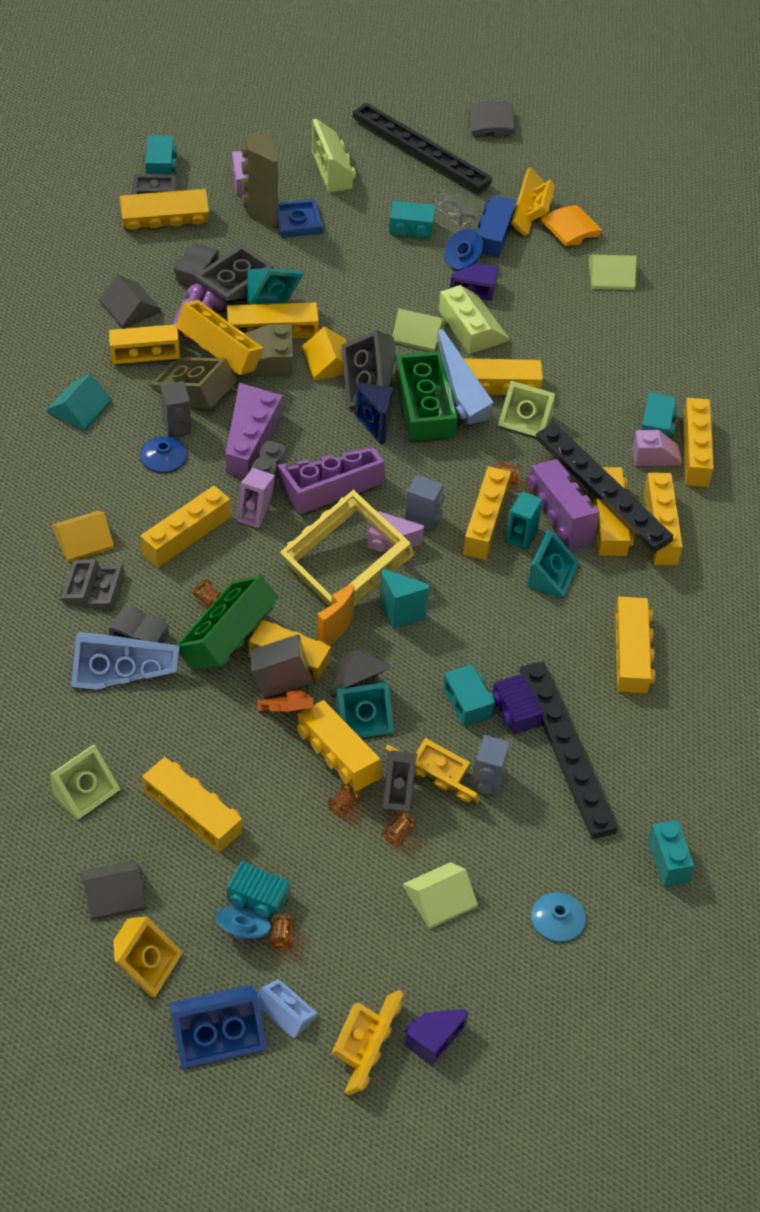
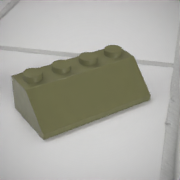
[241,133,278,228]

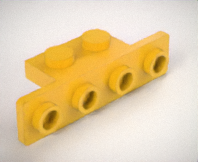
[511,168,555,236]
[385,738,480,804]
[331,990,404,1096]

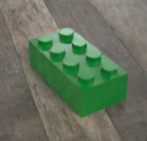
[395,351,457,441]
[176,575,279,670]

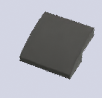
[470,101,515,137]
[132,174,176,195]
[61,559,125,610]

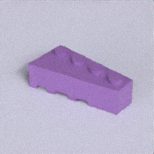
[226,383,283,478]
[278,448,385,514]
[527,459,600,550]

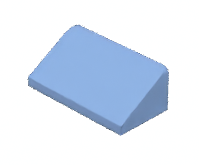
[258,979,319,1038]

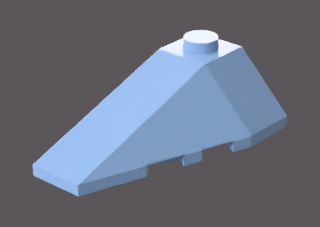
[437,329,493,425]
[71,632,179,689]

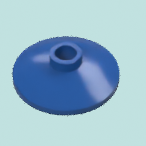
[444,229,483,270]
[140,436,187,473]

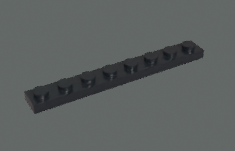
[353,102,492,194]
[536,422,673,553]
[519,661,618,839]

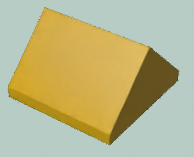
[302,326,347,381]
[52,511,114,563]

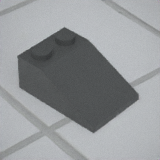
[195,245,273,301]
[341,330,396,409]

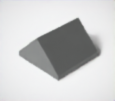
[99,275,161,329]
[251,634,314,699]
[330,649,390,695]
[81,860,146,921]

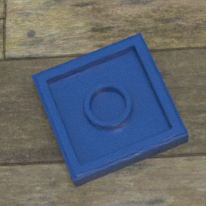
[278,199,323,238]

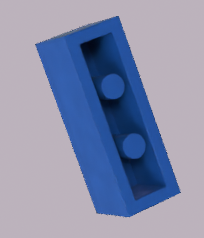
[475,195,517,258]

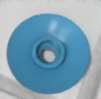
[531,893,586,943]
[215,906,270,939]

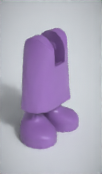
[172,284,226,343]

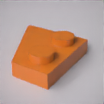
[257,690,314,712]

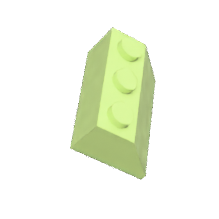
[312,119,356,193]
[439,285,509,354]

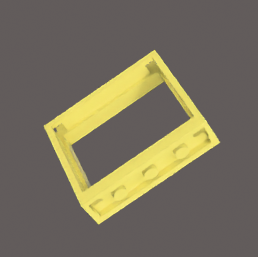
[280,490,415,607]

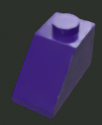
[450,263,499,301]
[405,1009,469,1066]

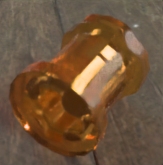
[495,459,521,485]
[193,579,222,609]
[327,783,362,818]
[382,810,417,846]
[268,913,295,950]

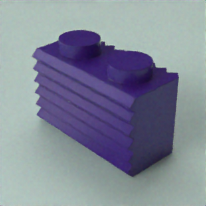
[491,674,543,734]

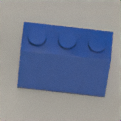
[168,985,267,1068]

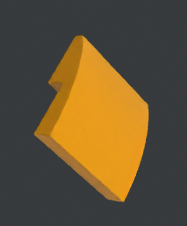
[541,205,602,246]
[317,584,355,646]

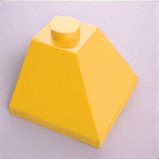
[113,917,183,997]

